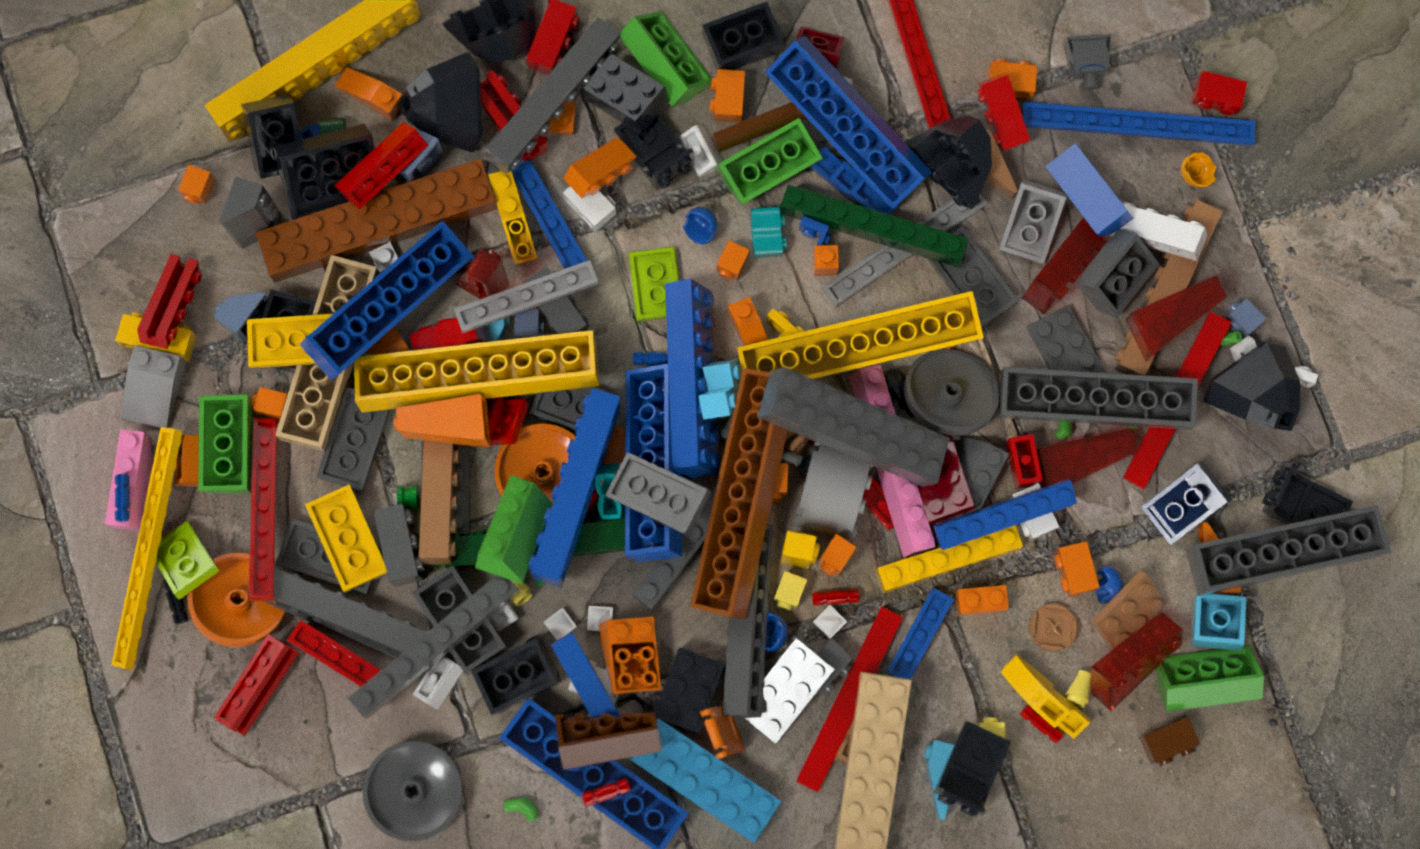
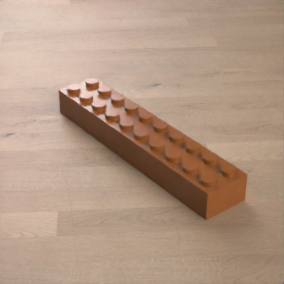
[255,158,498,283]
[690,368,788,620]

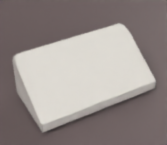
[679,125,722,177]
[413,656,463,710]

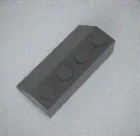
[219,177,282,248]
[928,436,1009,527]

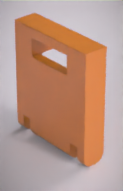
[700,706,746,759]

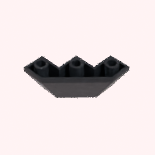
[442,0,536,63]
[398,53,482,152]
[905,116,992,210]
[1203,341,1300,431]

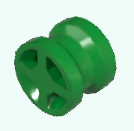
[397,485,419,509]

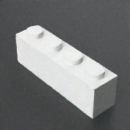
[1109,202,1208,261]

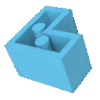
[699,359,743,419]

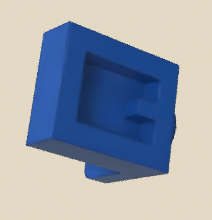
[799,216,831,246]

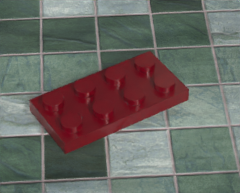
[917,428,976,525]

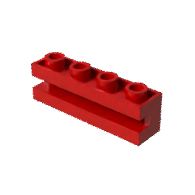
[480,70,548,162]
[334,122,429,210]
[137,254,202,349]
[287,620,381,687]
[214,634,299,736]

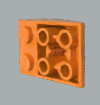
[599,617,661,694]

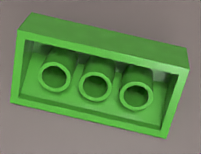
[620,11,712,106]
[716,118,823,205]
[198,395,253,495]
[475,475,553,584]
[1154,645,1264,712]

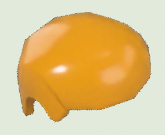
[1181,152,1217,188]

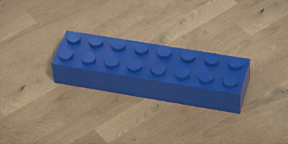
[765,36,932,209]
[299,221,474,381]
[665,279,721,478]
[625,364,682,562]
[528,388,621,588]
[499,698,689,849]

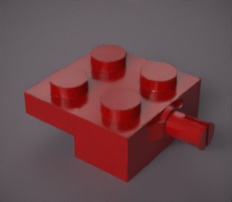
[485,397,529,446]

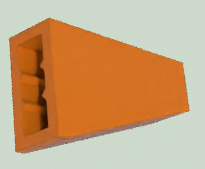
[394,394,491,447]

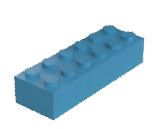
[630,718,781,843]

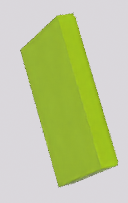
[628,247,679,322]
[156,520,220,600]

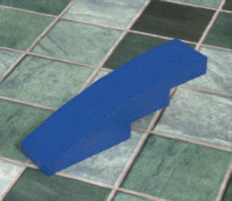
[809,147,898,215]
[551,632,621,717]

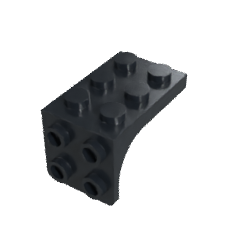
[614,114,694,190]
[1262,462,1353,524]
[933,720,1011,817]

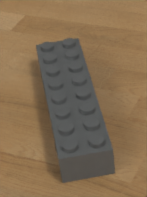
[758,367,949,487]
[999,367,1198,430]
[1185,505,1391,596]

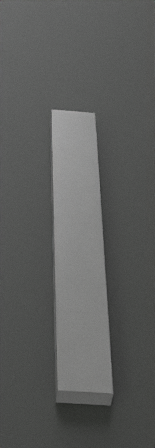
[822,193,988,308]

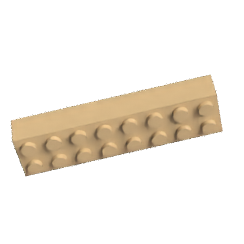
[275,255,380,452]
[834,671,911,849]

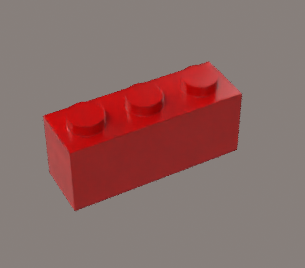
[526,0,580,75]
[976,73,1030,151]
[410,317,488,350]

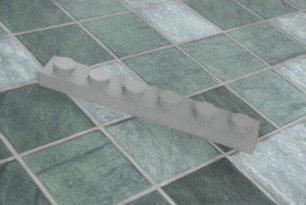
[454,260,599,333]

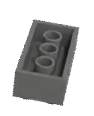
[412,566,508,676]

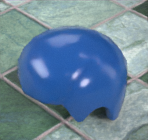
[683,207,718,245]
[1096,565,1124,605]
[765,612,789,652]

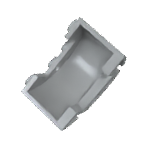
[793,442,873,541]

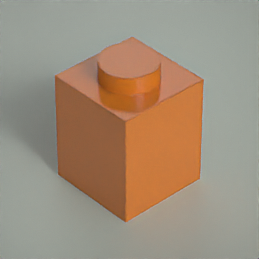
[178,164,215,204]
[716,240,750,280]
[813,245,839,276]
[251,387,288,420]

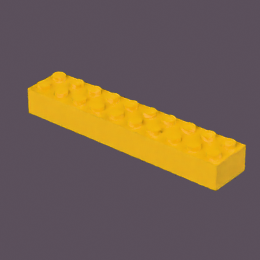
[204,0,421,142]
[737,291,984,379]
[354,330,600,412]

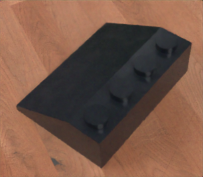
[273,124,383,220]

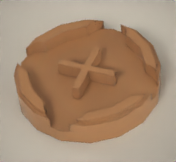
[1029,603,1078,652]

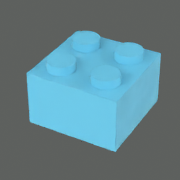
[1191,593,1246,651]

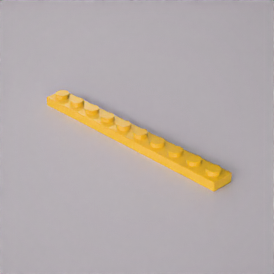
[111,427,183,670]

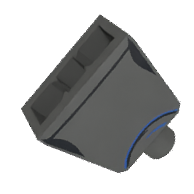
[1063,34,1111,90]

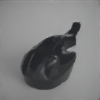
[883,368,914,417]

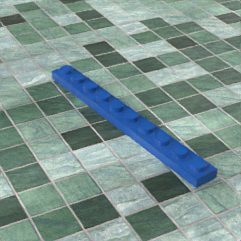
[1022,102,1255,146]

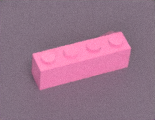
[105,429,153,531]

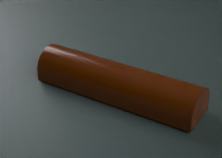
[712,102,805,153]

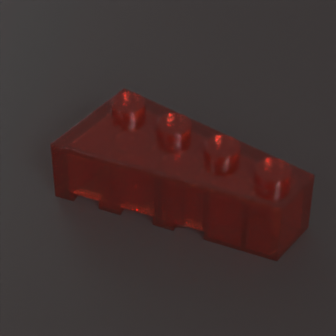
[1022,217,1107,315]
[455,249,510,299]
[1125,275,1227,361]
[1037,428,1138,488]
[1091,612,1183,712]

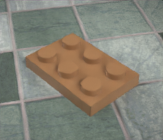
[1091,570,1166,654]

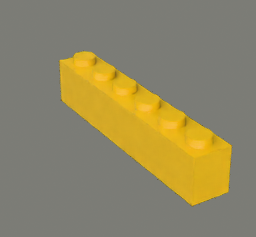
[875,525,1023,594]

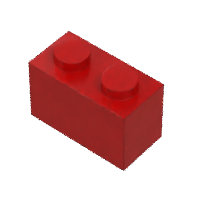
[1191,70,1248,116]
[1005,434,1043,489]

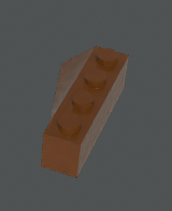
[555,713,662,769]

